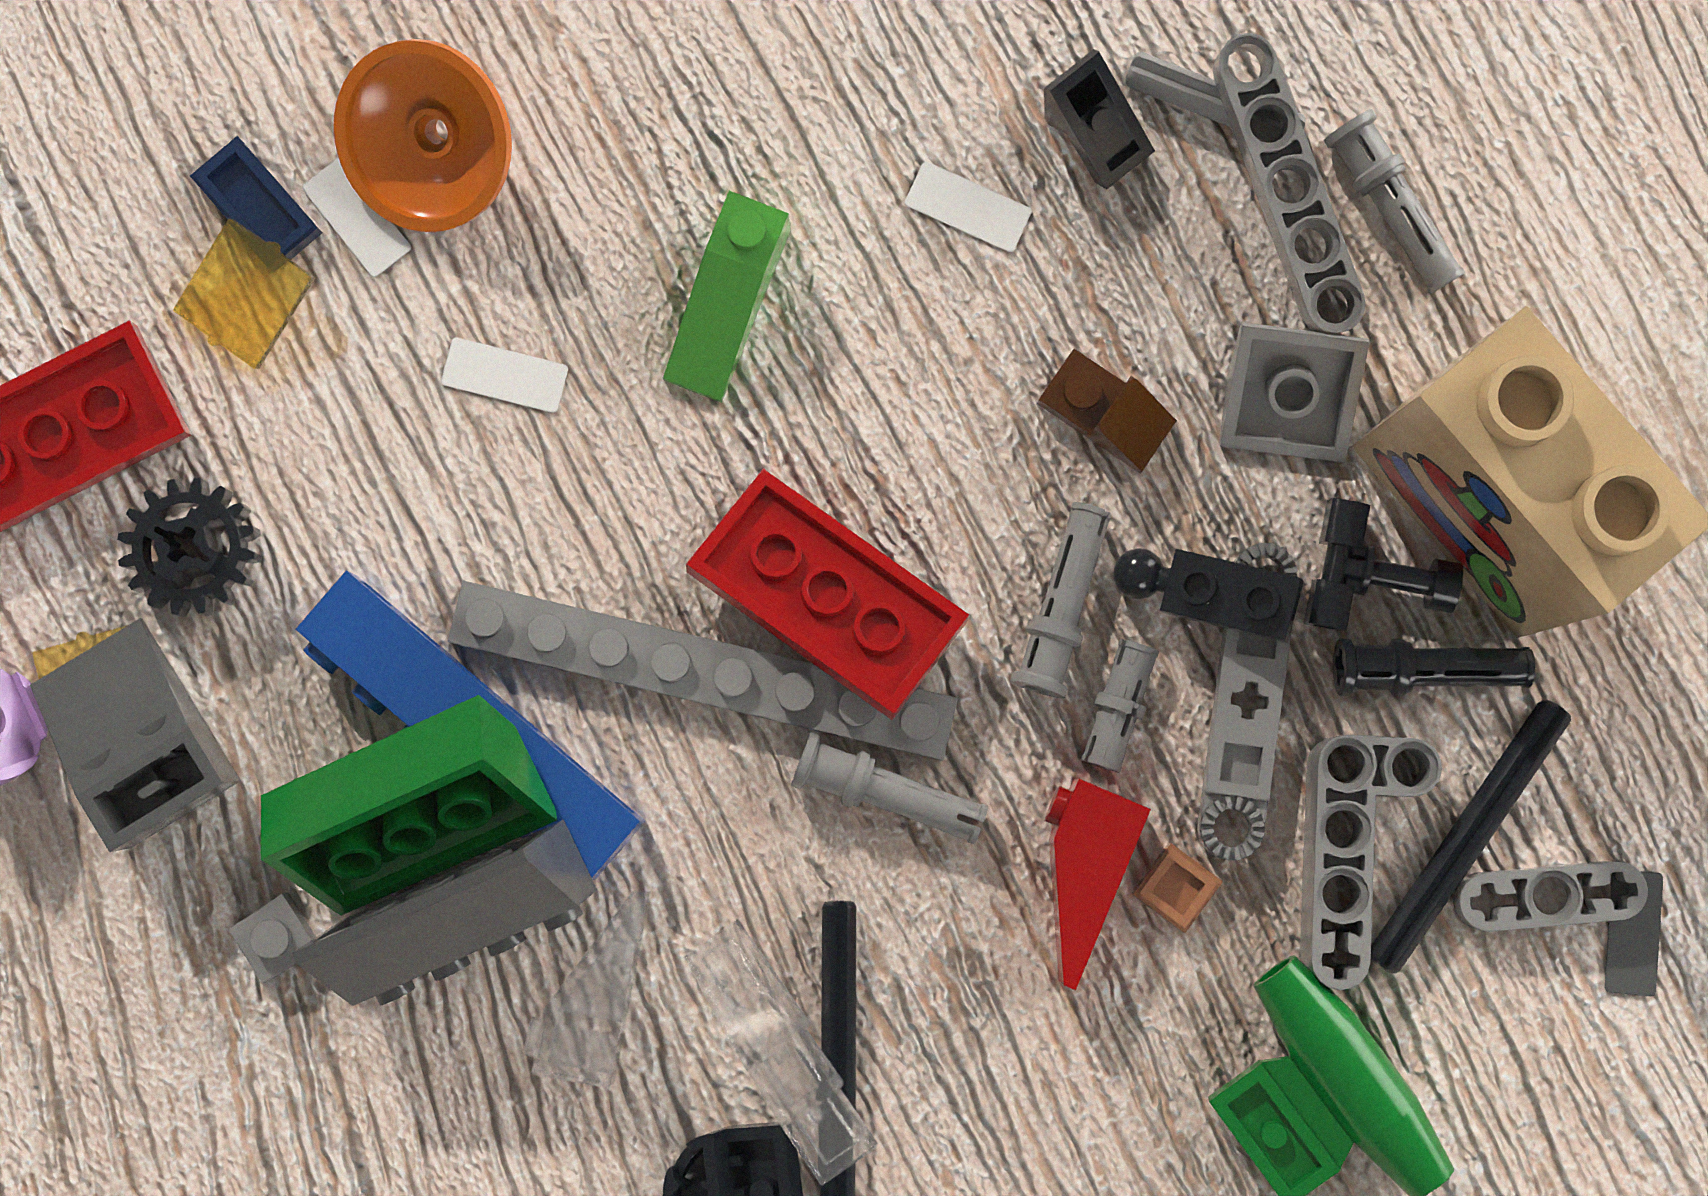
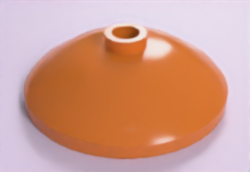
[334,39,512,232]

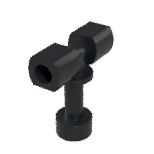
[1303,498,1464,631]

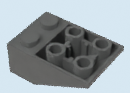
[30,618,241,852]

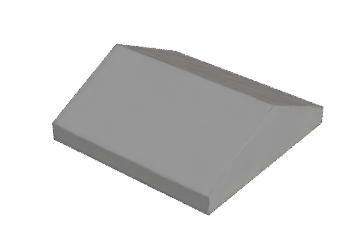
[1219,322,1370,463]

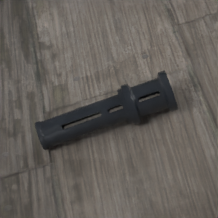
[1333,638,1535,696]

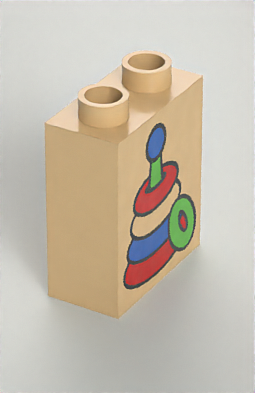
[1351,305,1708,638]

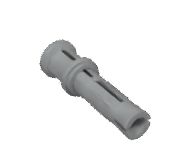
[1324,109,1466,295]
[1010,502,1112,699]
[791,732,988,844]

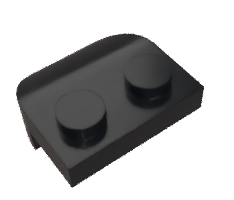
[663,1121,803,1196]

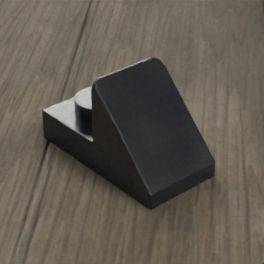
[1044,49,1155,189]

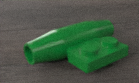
[1208,955,1454,1196]

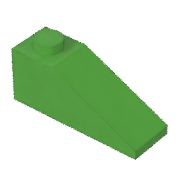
[663,190,791,403]

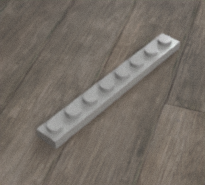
[447,580,958,761]

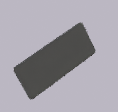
[1604,871,1663,996]

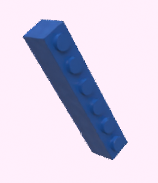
[295,570,645,880]

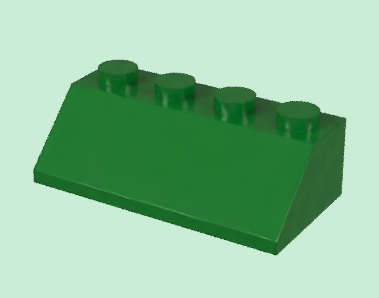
[261,695,557,916]

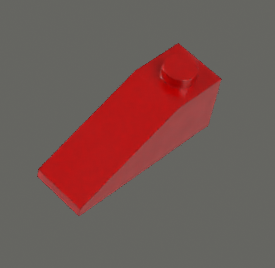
[1044,778,1151,990]

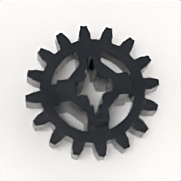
[117,478,262,617]

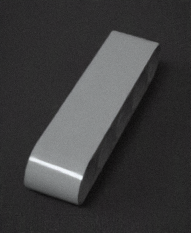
[1213,33,1366,334]

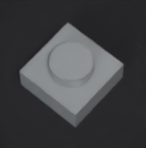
[228,893,316,984]

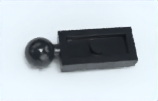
[1114,548,1304,644]

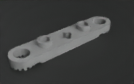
[1197,542,1298,860]

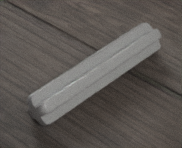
[1125,52,1306,143]

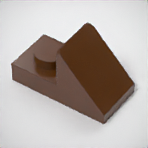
[1037,348,1177,474]

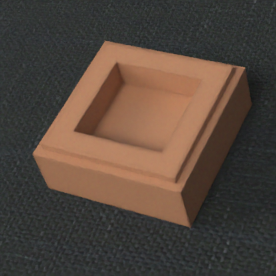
[1131,843,1223,933]

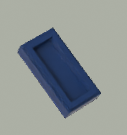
[190,136,323,273]

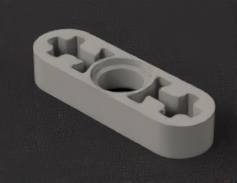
[1453,861,1648,932]

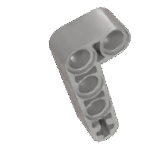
[1300,735,1442,990]

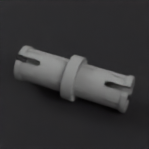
[1081,639,1159,773]

